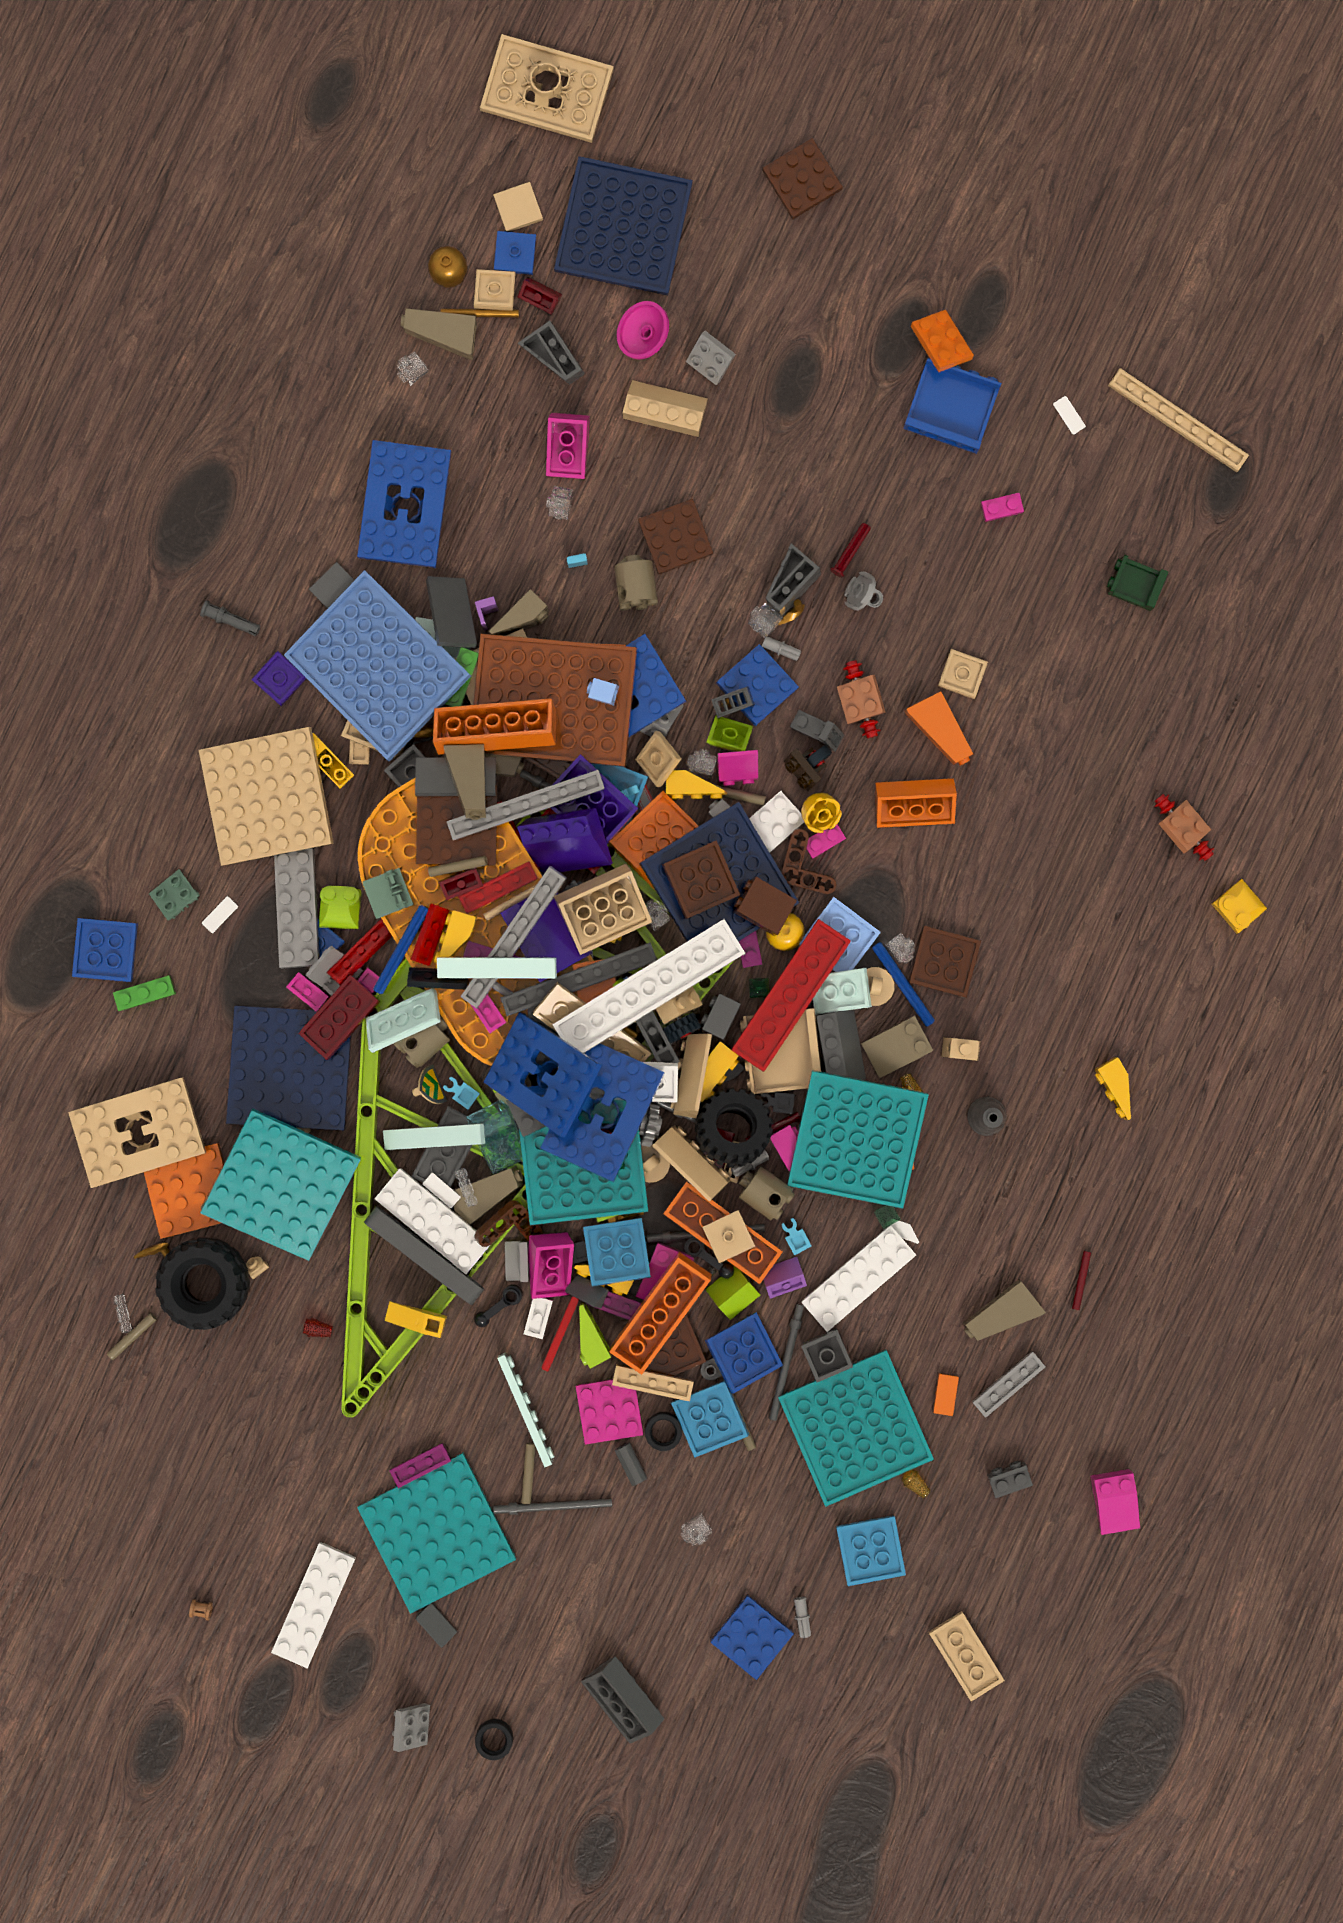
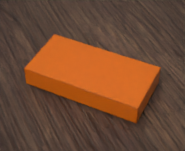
[933,1373,959,1416]

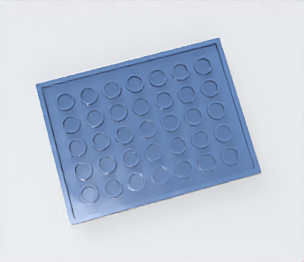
[284,570,471,761]

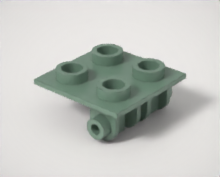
[362,868,413,919]
[149,869,200,920]

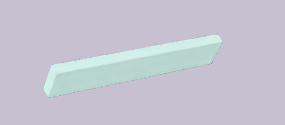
[437,957,557,979]
[383,1124,485,1150]

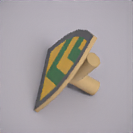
[412,1065,447,1104]

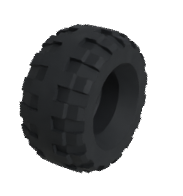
[155,1237,250,1330]

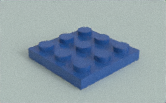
[716,644,799,727]
[72,918,138,982]
[705,1312,783,1394]
[710,1594,794,1680]

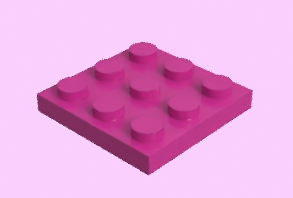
[576,1379,643,1445]

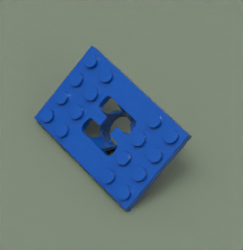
[357,440,451,568]
[626,634,687,737]
[484,1012,602,1137]
[540,1043,665,1183]

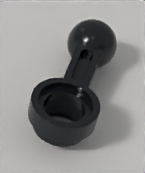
[684,1238,734,1279]
[474,1284,523,1327]

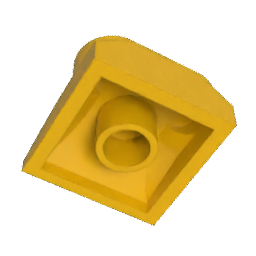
[1212,879,1267,934]

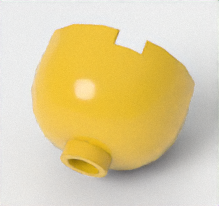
[801,793,842,833]
[766,913,805,951]

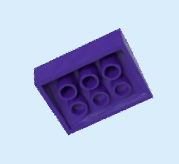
[551,754,639,845]
[517,808,613,874]
[500,892,592,983]

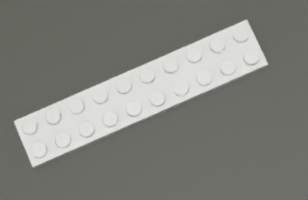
[552,919,745,1053]

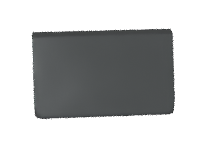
[565,1274,609,1308]
[415,1603,458,1648]

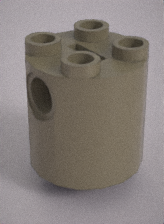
[614,555,658,610]
[393,1017,450,1068]
[738,1166,795,1221]

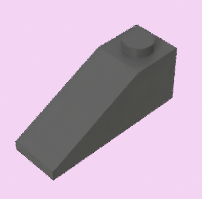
[636,1011,680,1063]

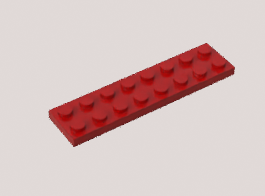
[731,919,851,1072]

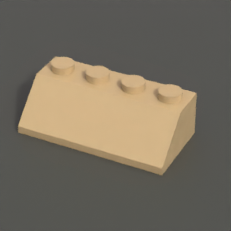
[623,380,708,437]
[670,1034,712,1118]
[652,1125,731,1201]

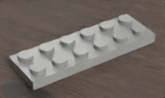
[274,848,319,969]

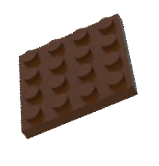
[416,786,498,866]

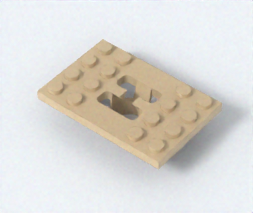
[480,34,614,143]
[68,1077,206,1188]

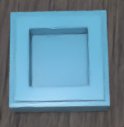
[567,553,588,568]

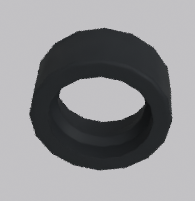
[645,1412,682,1451]
[475,1719,513,1760]

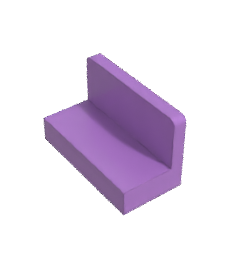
[475,596,499,631]
[763,1257,807,1299]

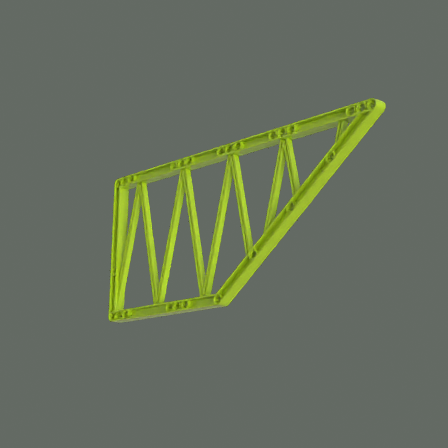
[341,809,733,1417]

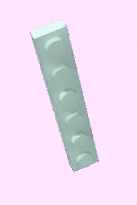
[497,1353,555,1467]

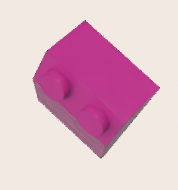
[546,413,590,479]
[717,750,758,786]
[528,1232,574,1299]
[636,1242,694,1300]
[1090,1469,1140,1535]

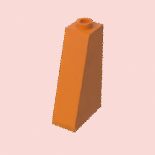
[904,692,973,766]

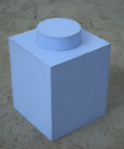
[587,678,619,706]

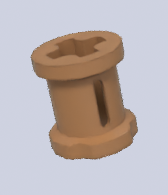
[189,1599,213,1621]

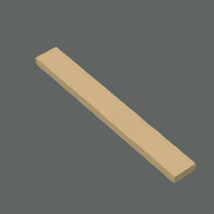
[1108,368,1249,472]

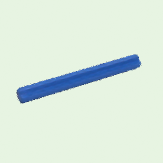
[373,905,428,994]
[872,942,935,1026]

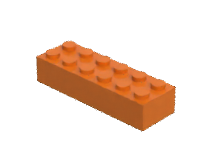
[433,699,556,755]
[663,1181,783,1284]
[609,1252,712,1375]

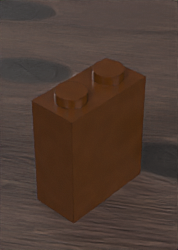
[733,877,797,936]

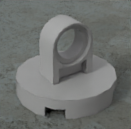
[844,571,883,611]

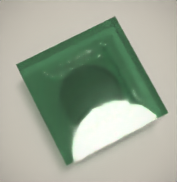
[749,978,769,998]
[874,1205,901,1229]

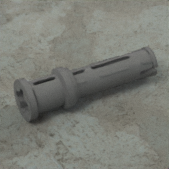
[200,600,261,637]

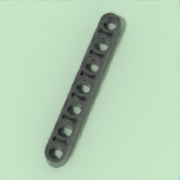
[364,1206,484,1305]

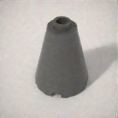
[967,1097,1007,1136]

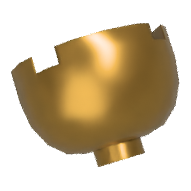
[428,246,468,288]

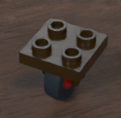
[784,745,832,791]

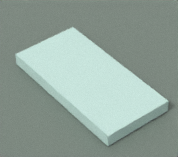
[365,988,441,1053]

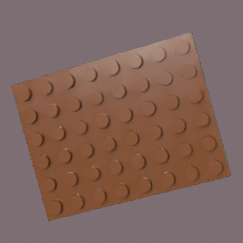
[474,634,638,767]

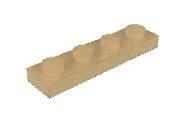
[612,1364,694,1402]

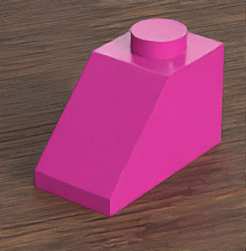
[770,1125,798,1171]

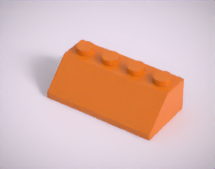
[875,778,957,828]

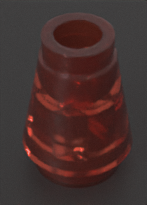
[303,1317,333,1338]

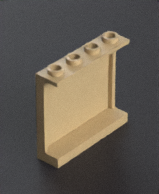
[740,1008,822,1094]

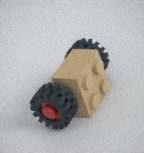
[656,986,703,1044]

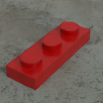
[410,903,450,966]

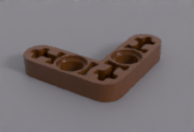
[781,828,837,894]
[474,1200,543,1247]

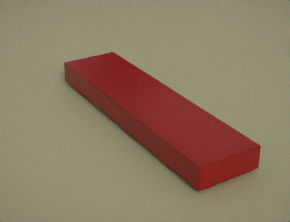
[458,861,538,914]
[326,919,392,986]
[541,1296,579,1372]

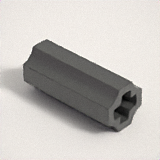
[615,1442,647,1486]

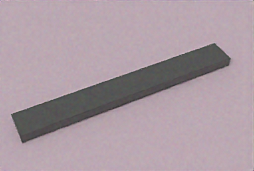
[500,942,657,1016]

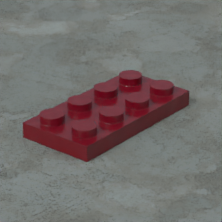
[298,975,380,1060]

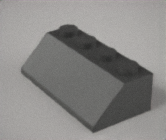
[815,1009,866,1081]
[581,1656,664,1743]

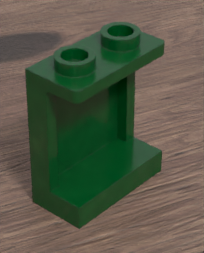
[1106,555,1168,611]

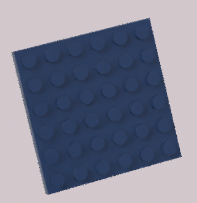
[554,156,693,296]
[639,802,799,942]
[226,1006,351,1130]

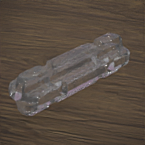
[455,1168,478,1207]
[113,1294,132,1333]

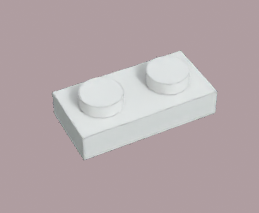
[524,1298,553,1339]

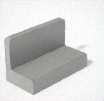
[505,1241,529,1282]

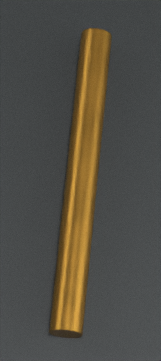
[441,309,519,318]

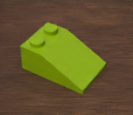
[579,1301,612,1369]

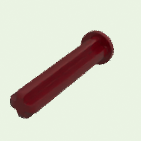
[830,523,871,578]

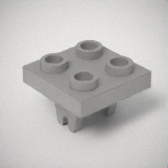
[686,331,736,385]
[392,1703,430,1752]

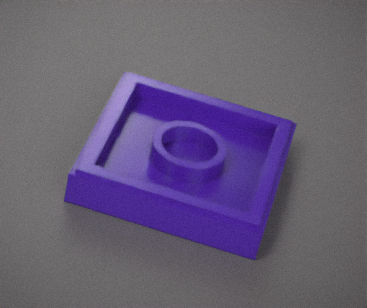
[251,651,307,706]

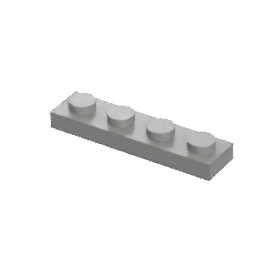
[972,1351,1045,1418]

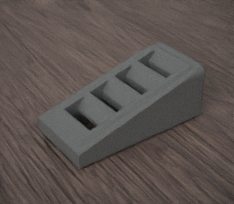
[711,686,755,718]

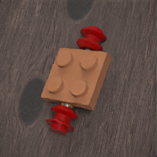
[837,660,886,739]
[1154,794,1214,861]

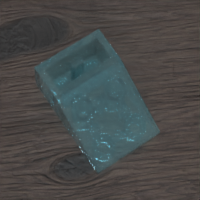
[466,1100,522,1175]

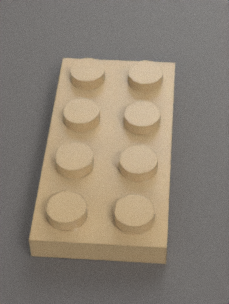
[929,1611,1005,1701]

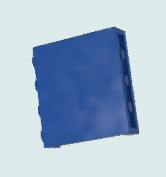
[903,358,1002,454]

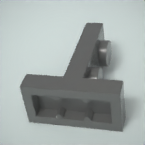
[790,710,844,752]

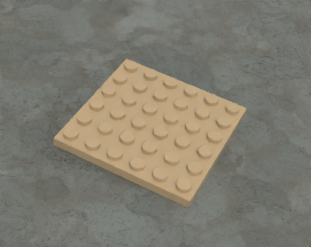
[199,727,334,866]

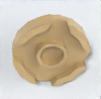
[867,967,894,1006]
[641,1143,670,1183]

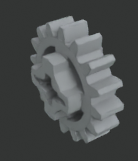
[639,1104,662,1147]

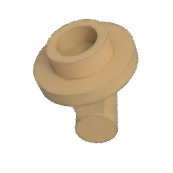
[246,1256,269,1279]

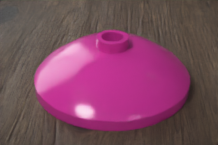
[617,301,669,360]

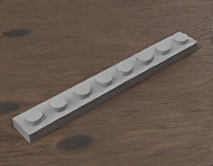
[447,770,605,841]
[460,866,567,1008]

